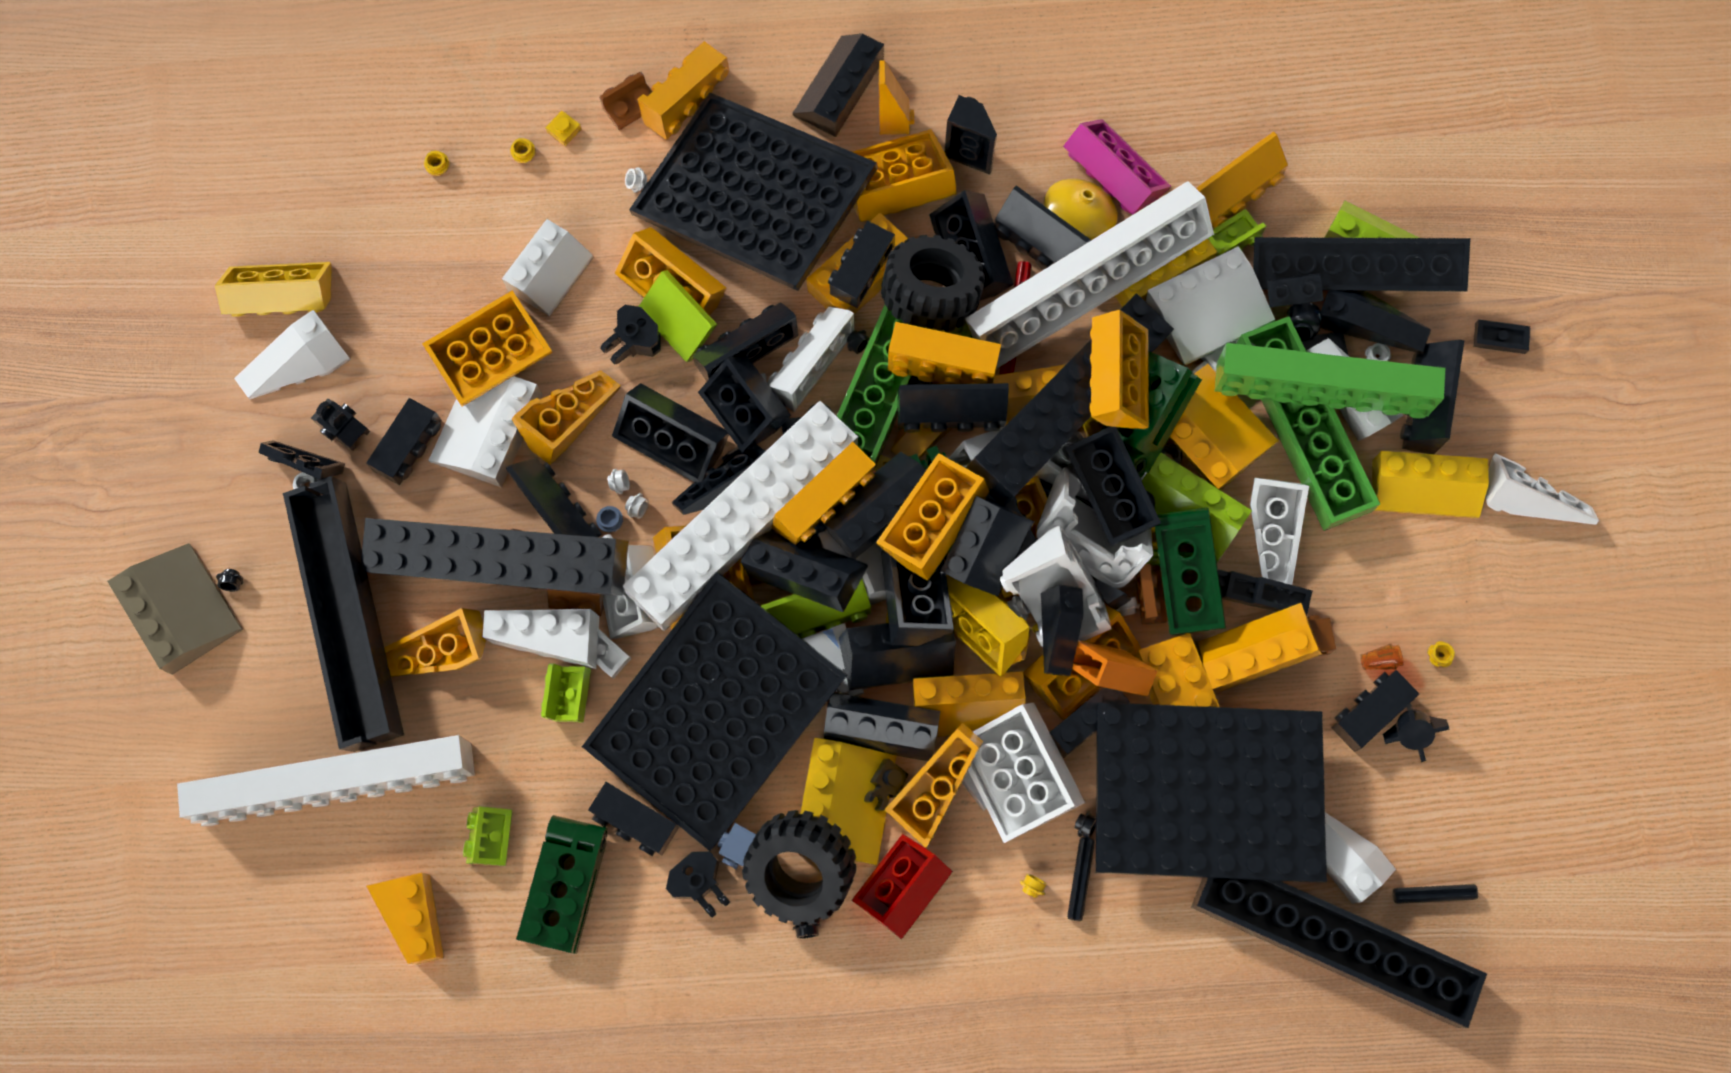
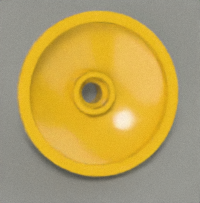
[1044,179,1118,240]

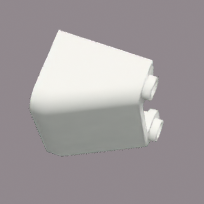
[1037,467,1153,588]
[1000,525,1112,647]

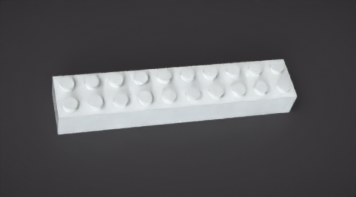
[965,181,1214,369]
[623,401,858,631]
[177,735,475,826]

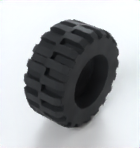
[881,235,985,332]
[742,810,857,926]

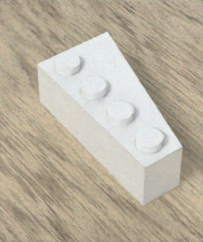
[483,609,599,669]

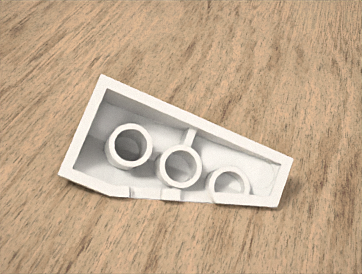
[234,310,351,399]
[1250,478,1309,585]

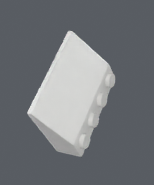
[1146,246,1275,366]
[429,376,543,488]
[968,703,1085,843]

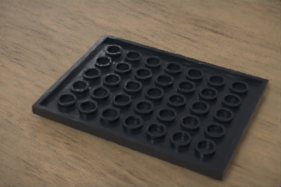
[629,92,878,291]
[581,572,848,851]
[1096,702,1327,883]

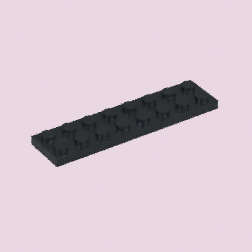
[1253,237,1471,292]

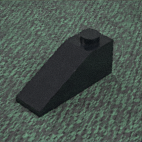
[1041,585,1084,676]

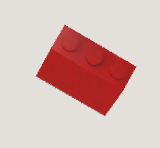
[852,834,953,940]

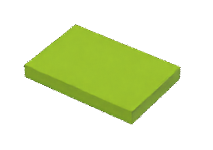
[638,270,717,362]

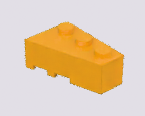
[366,872,444,965]

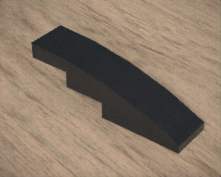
[1197,569,1313,616]

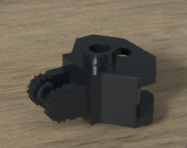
[600,304,661,365]
[311,399,370,451]
[666,851,730,918]

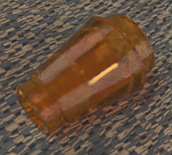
[1360,643,1404,670]

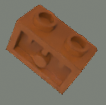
[599,71,653,130]
[1135,564,1168,625]

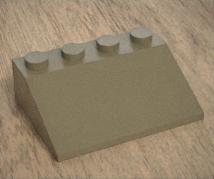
[107,543,243,675]

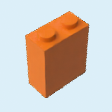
[1072,640,1157,696]

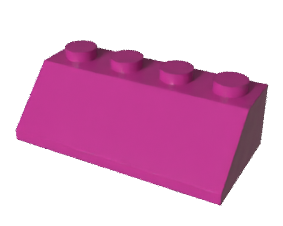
[1063,119,1172,215]

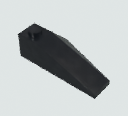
[1320,290,1431,354]
[672,445,765,515]

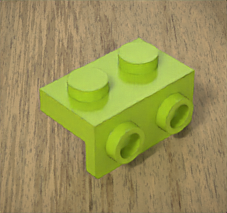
[1208,209,1267,257]
[541,664,591,722]

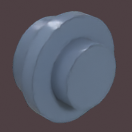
[596,506,623,533]

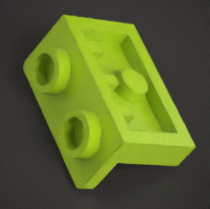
[463,806,512,866]

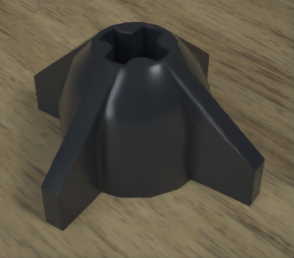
[1383,704,1450,762]

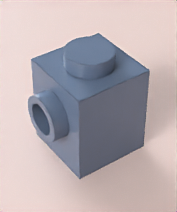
[718,823,756,870]

